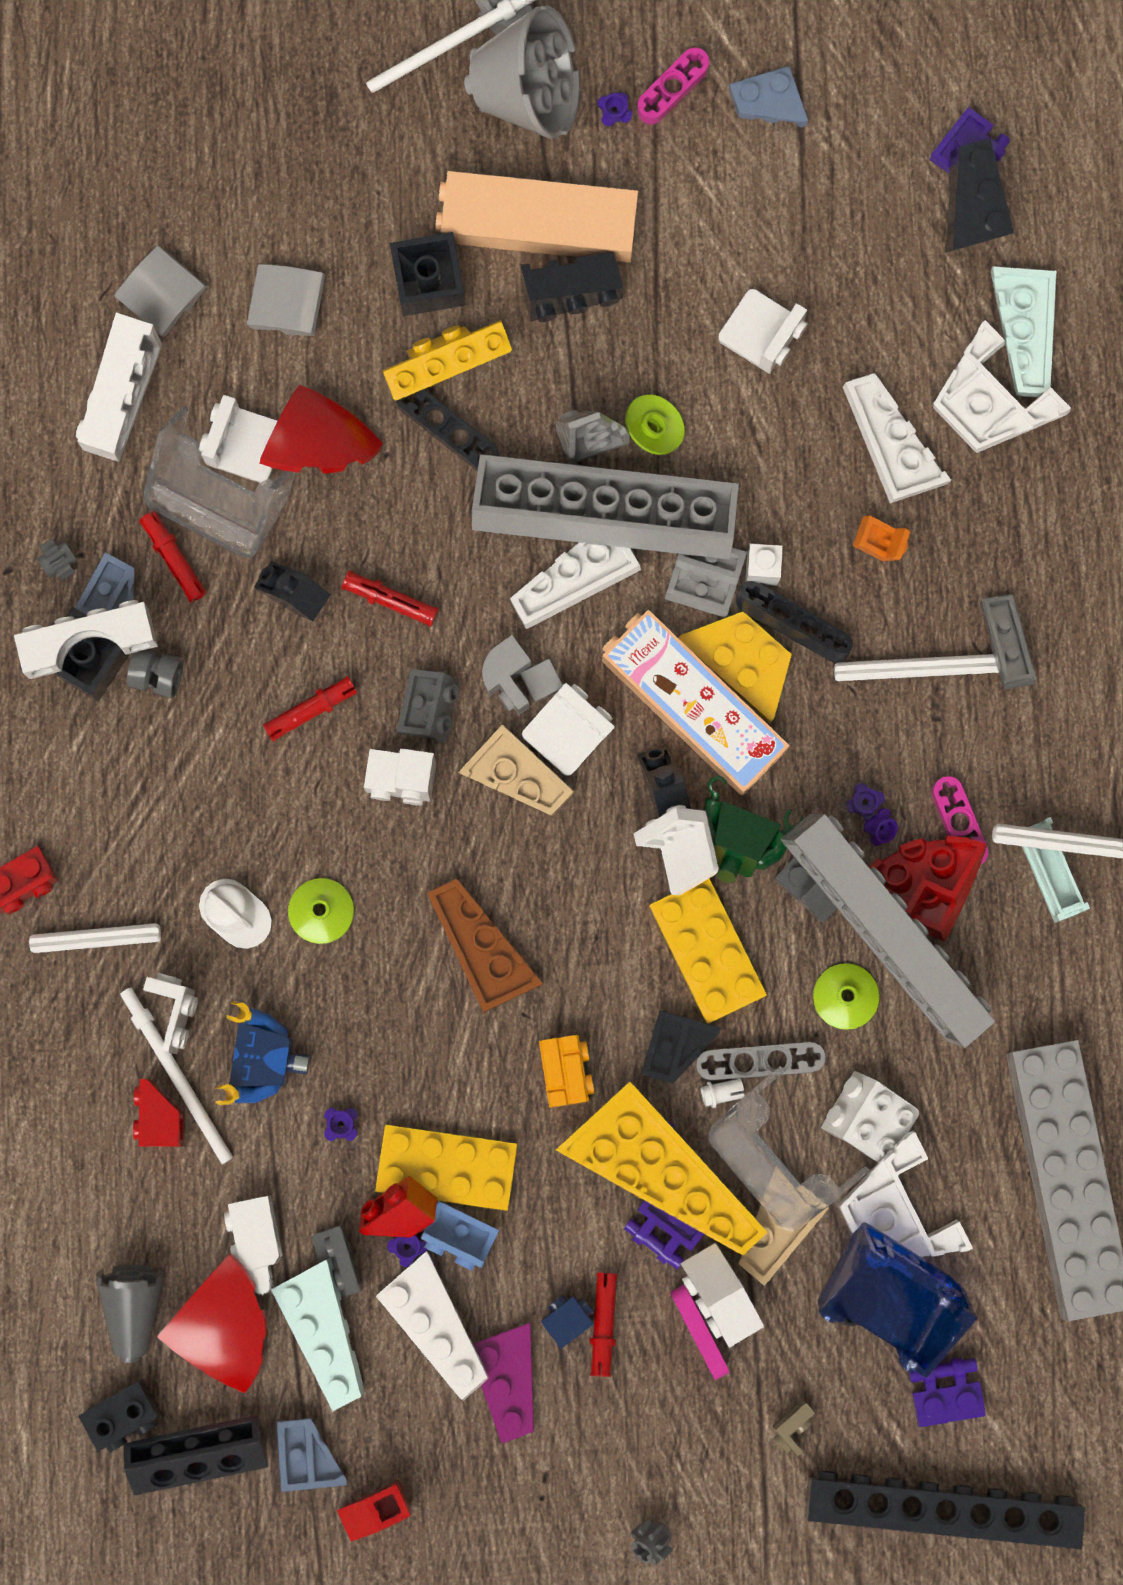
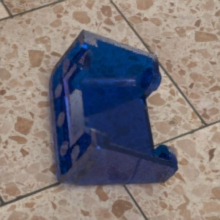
[817,1222,978,1378]

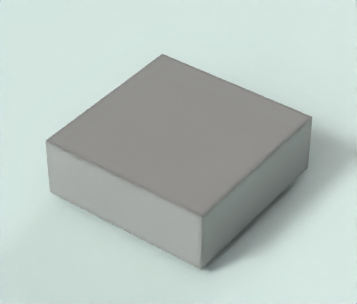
[520,659,563,703]

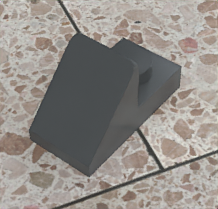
[774,857,837,924]

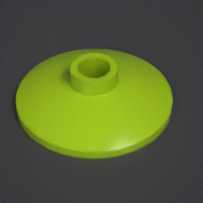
[625,395,685,455]
[288,878,354,944]
[813,963,879,1030]

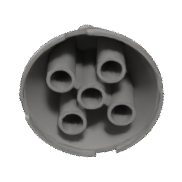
[464,6,580,139]

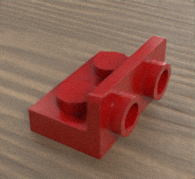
[0,846,59,915]

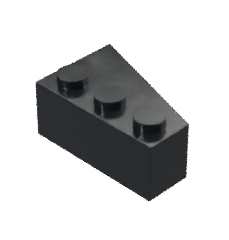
[944,138,1014,253]
[520,252,624,323]

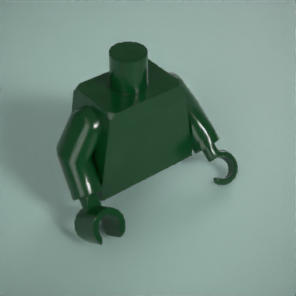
[703,776,803,883]

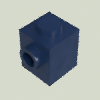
[541,1294,595,1349]

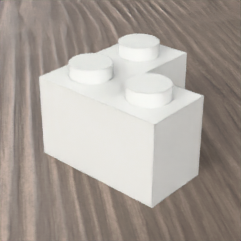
[364,748,436,806]
[681,1243,764,1348]

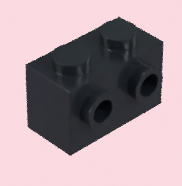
[78,1379,162,1453]

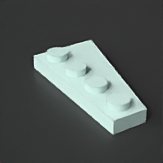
[991,266,1056,397]
[271,1258,365,1411]

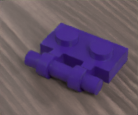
[929,107,1010,174]
[623,1200,704,1270]
[908,1357,986,1427]

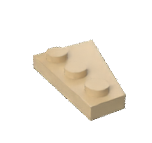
[458,725,575,816]
[738,1164,829,1286]

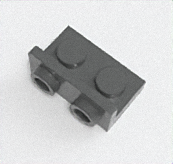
[397,669,459,743]
[312,1225,363,1297]

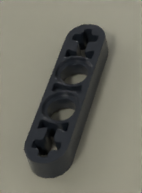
[396,389,499,471]
[736,581,853,663]

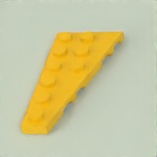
[556,1082,768,1255]

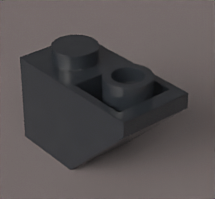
[254,561,331,621]
[637,745,691,817]

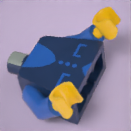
[215,1001,310,1105]

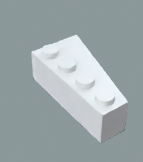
[76,313,162,462]

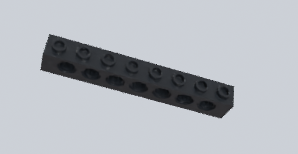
[805,1470,1085,1550]

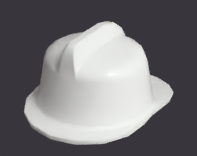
[199,879,272,949]

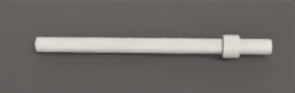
[366,0,536,93]
[120,987,234,1165]

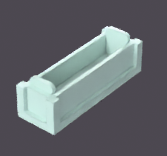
[1022,817,1090,923]

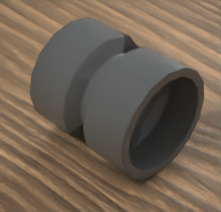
[126,649,184,699]

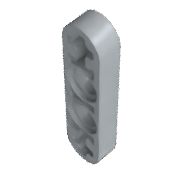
[696,1042,826,1081]

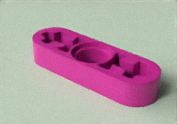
[637,48,709,124]
[931,776,988,864]
[670,1284,730,1380]

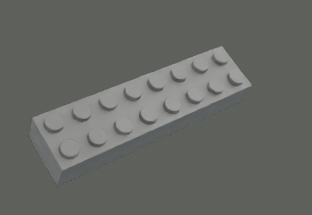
[472,454,739,559]
[780,814,995,1048]
[1006,1040,1123,1321]

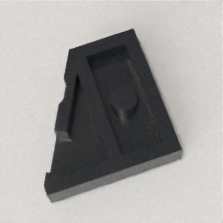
[641,1010,721,1084]

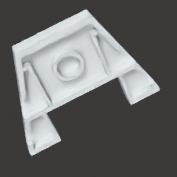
[933,320,1071,453]
[838,1130,973,1266]

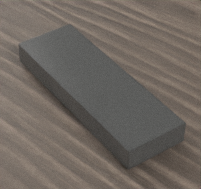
[980,594,1037,690]

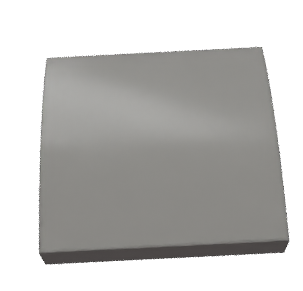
[114,246,207,336]
[247,264,326,336]
[665,548,747,618]

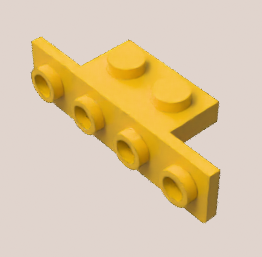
[382,321,512,400]

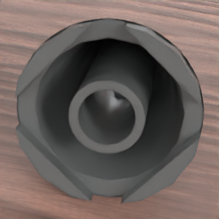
[96,1264,164,1363]

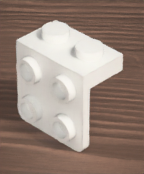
[718,289,808,374]
[199,395,277,483]
[522,683,615,776]
[634,805,718,896]
[143,973,198,1054]
[821,1071,919,1163]

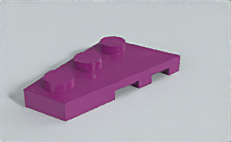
[473,1322,534,1444]

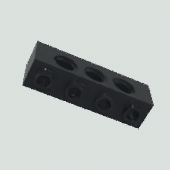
[124,1415,268,1496]

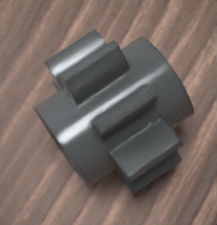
[37,539,77,580]
[630,1519,673,1565]

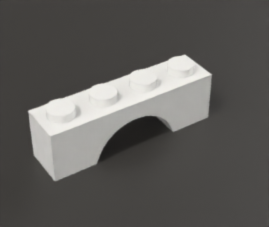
[14,600,158,679]

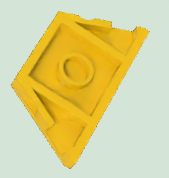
[678,612,792,724]

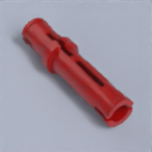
[138,511,207,603]
[341,570,439,627]
[263,675,358,742]
[589,1272,618,1377]

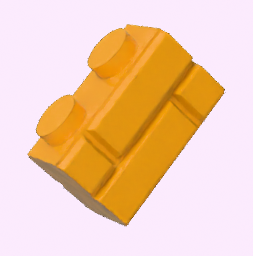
[539,1035,594,1108]

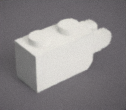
[224,1196,283,1295]

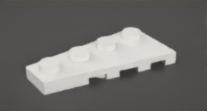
[843,373,951,503]
[510,542,641,629]
[376,1251,489,1401]

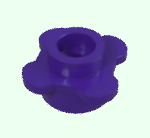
[597,92,632,127]
[846,783,885,821]
[863,808,898,846]
[324,1108,358,1141]
[387,1235,427,1267]

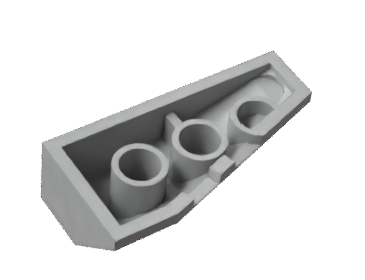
[556,410,630,465]

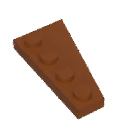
[427,879,543,1013]

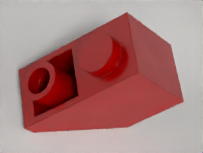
[133,1079,184,1147]
[359,1176,437,1238]
[337,1479,413,1542]

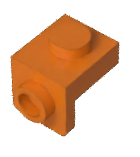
[853,515,910,562]

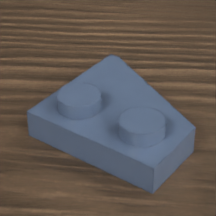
[729,66,808,127]
[75,552,134,615]
[276,1418,347,1492]

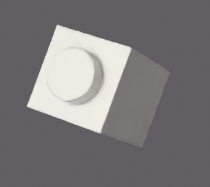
[745,544,783,586]

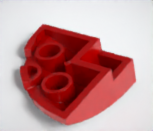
[259,384,383,474]
[869,836,987,942]
[157,1253,268,1393]

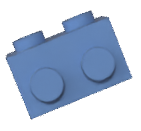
[421,1201,499,1271]

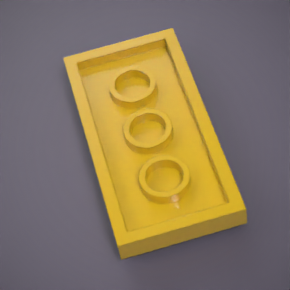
[649,878,767,1024]
[375,1125,517,1211]

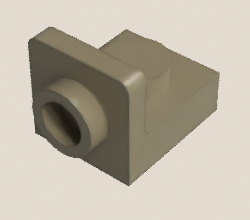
[772,1399,815,1456]

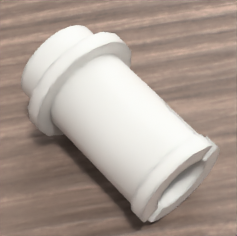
[701,1078,745,1108]

